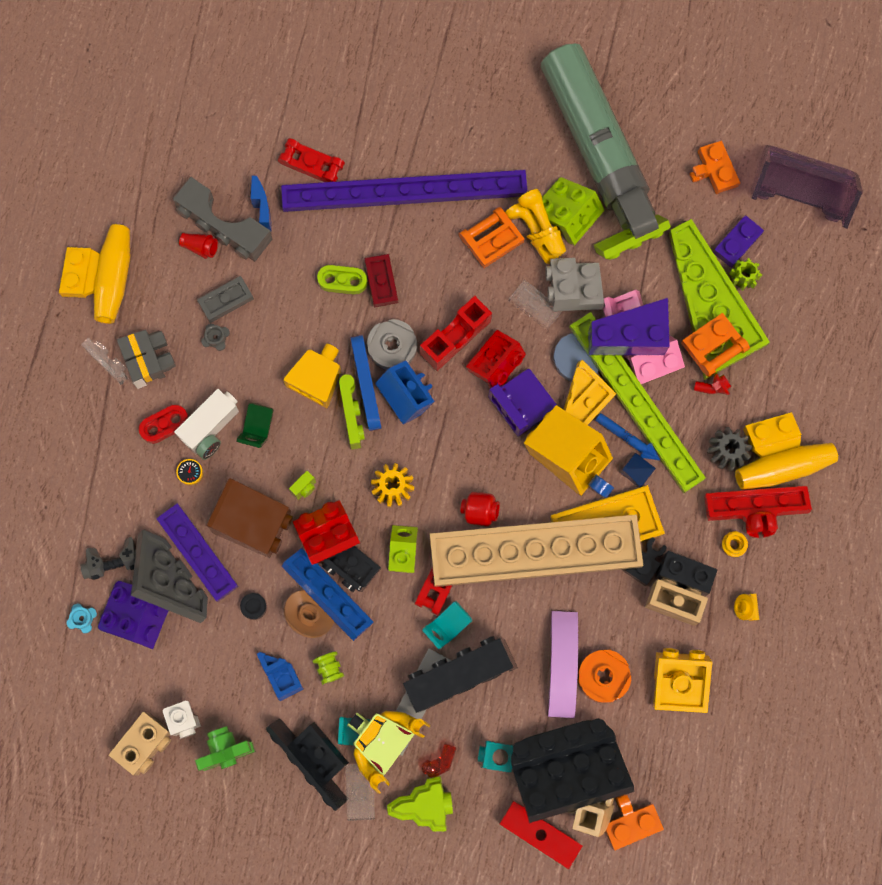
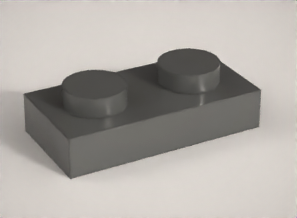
[197,276,254,323]

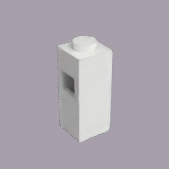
[174,389,239,454]

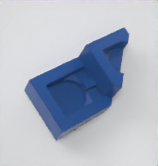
[257,652,304,701]

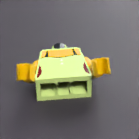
[347,711,430,794]

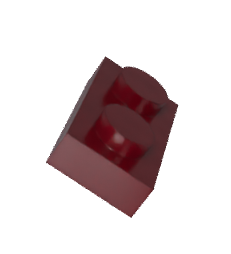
[364,254,399,308]

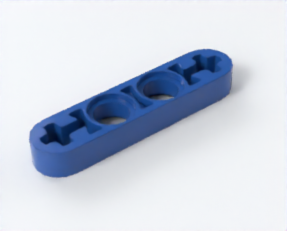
[350,335,382,431]

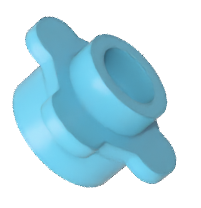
[67,604,97,633]

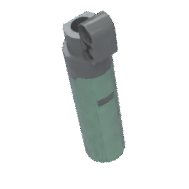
[541,43,659,239]

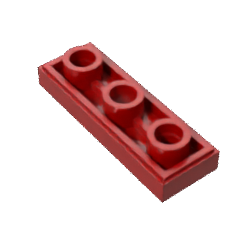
[499,801,583,869]

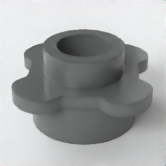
[201,324,230,351]

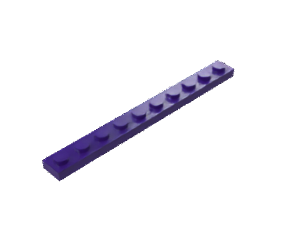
[281,170,528,212]

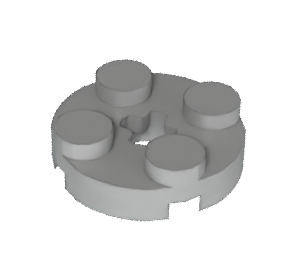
[367,319,417,370]

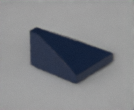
[620,453,656,488]

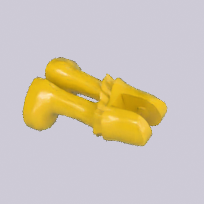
[505,189,566,264]

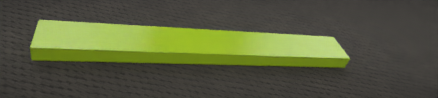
[569,312,706,493]

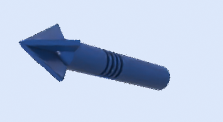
[595,413,660,460]

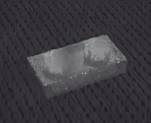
[81,338,128,385]

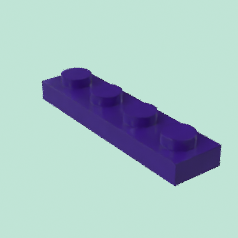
[156,503,239,602]

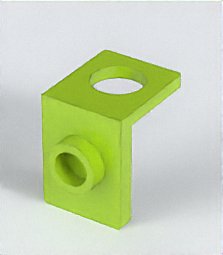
[388,525,418,573]

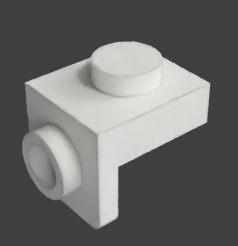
[163,701,201,739]

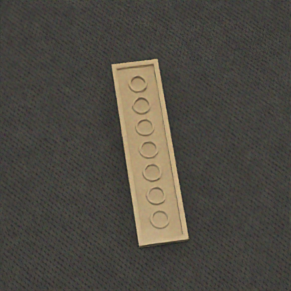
[430,515,643,587]

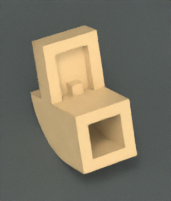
[572,798,614,837]

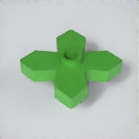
[195,726,256,771]

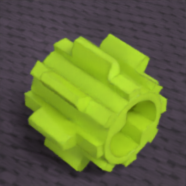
[729,258,762,291]

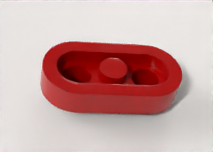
[139,405,189,444]

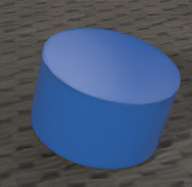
[588,474,614,498]

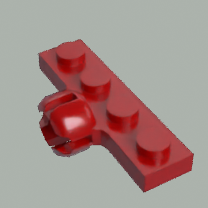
[704,486,812,538]

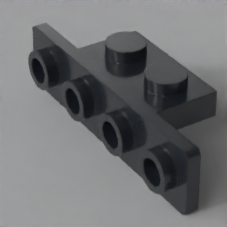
[266,719,349,811]

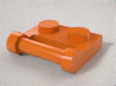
[459,207,525,268]
[681,313,750,377]

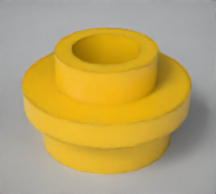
[722,531,748,557]

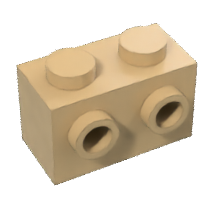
[645,578,708,626]
[109,712,171,775]

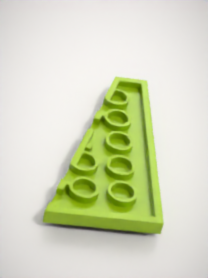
[669,219,770,380]

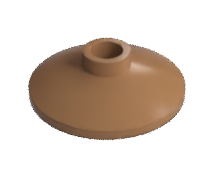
[284,590,334,638]

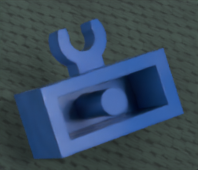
[375,361,435,425]

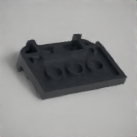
[511,718,634,823]

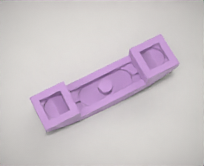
[548,611,578,718]

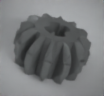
[707,427,752,471]

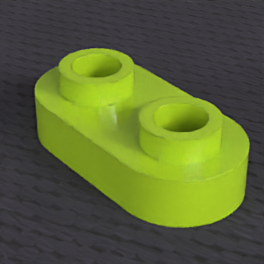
[317,265,367,295]

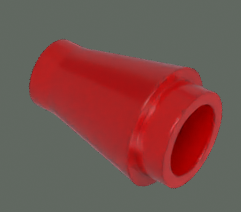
[179,232,218,259]

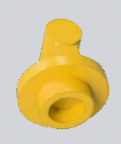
[734,594,759,621]

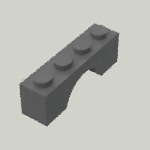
[173,177,273,262]

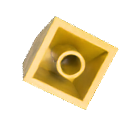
[524,405,613,496]

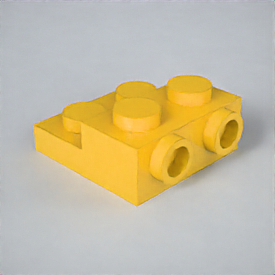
[653,648,712,713]

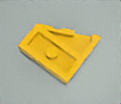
[563,360,616,425]

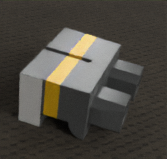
[117,330,176,389]

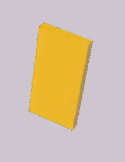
[550,485,665,542]

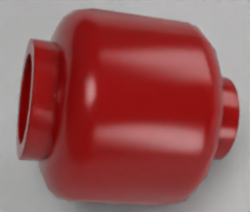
[460,491,500,527]

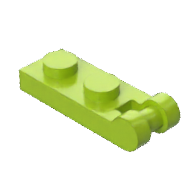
[339,374,365,450]

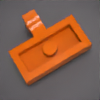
[690,141,740,194]
[606,795,664,851]

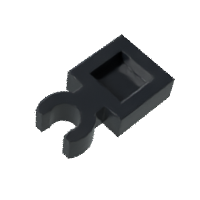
[624,537,667,586]

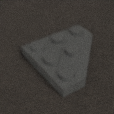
[131,530,208,623]

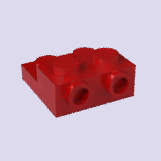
[292,500,360,565]

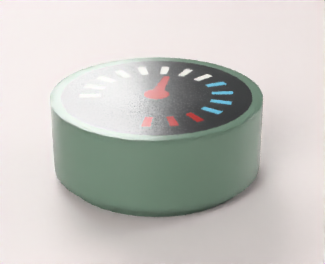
[196,435,221,460]

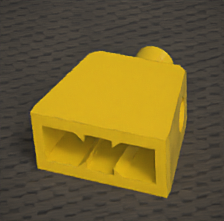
[283,344,341,408]

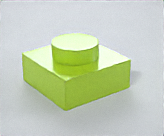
[289,471,316,500]

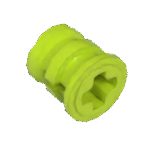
[312,652,344,685]

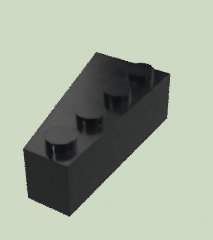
[403,636,518,713]

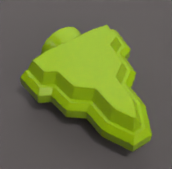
[387,776,453,832]

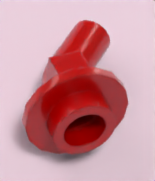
[694,373,732,395]

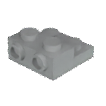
[545,258,604,311]

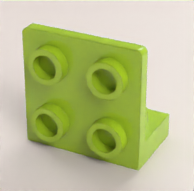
[542,177,605,246]

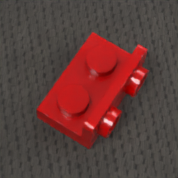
[466,330,526,389]

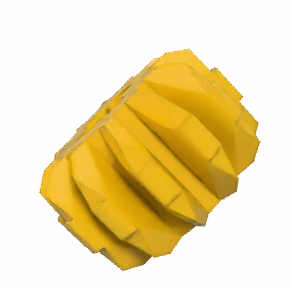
[371,463,414,507]

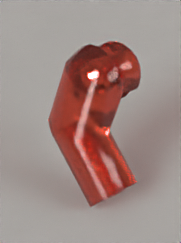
[422,744,457,778]

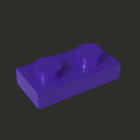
[713,215,764,268]

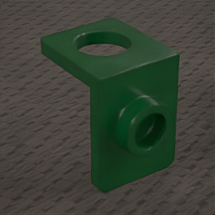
[236,403,274,448]

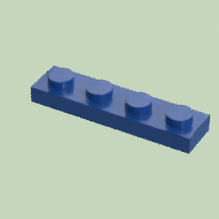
[282,548,374,641]

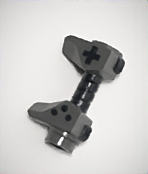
[81,537,136,580]

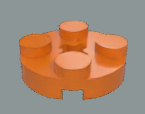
[578,650,631,703]

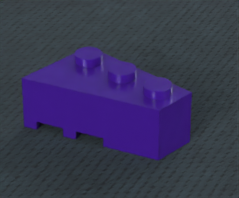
[588,298,670,356]

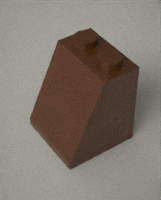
[206,478,293,558]

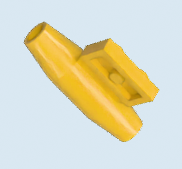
[59,224,130,324]
[735,412,838,490]

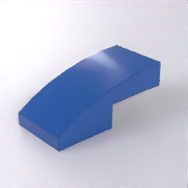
[251,176,272,232]

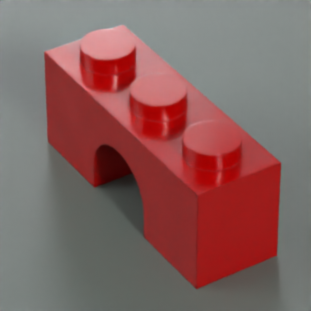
[420,296,492,371]

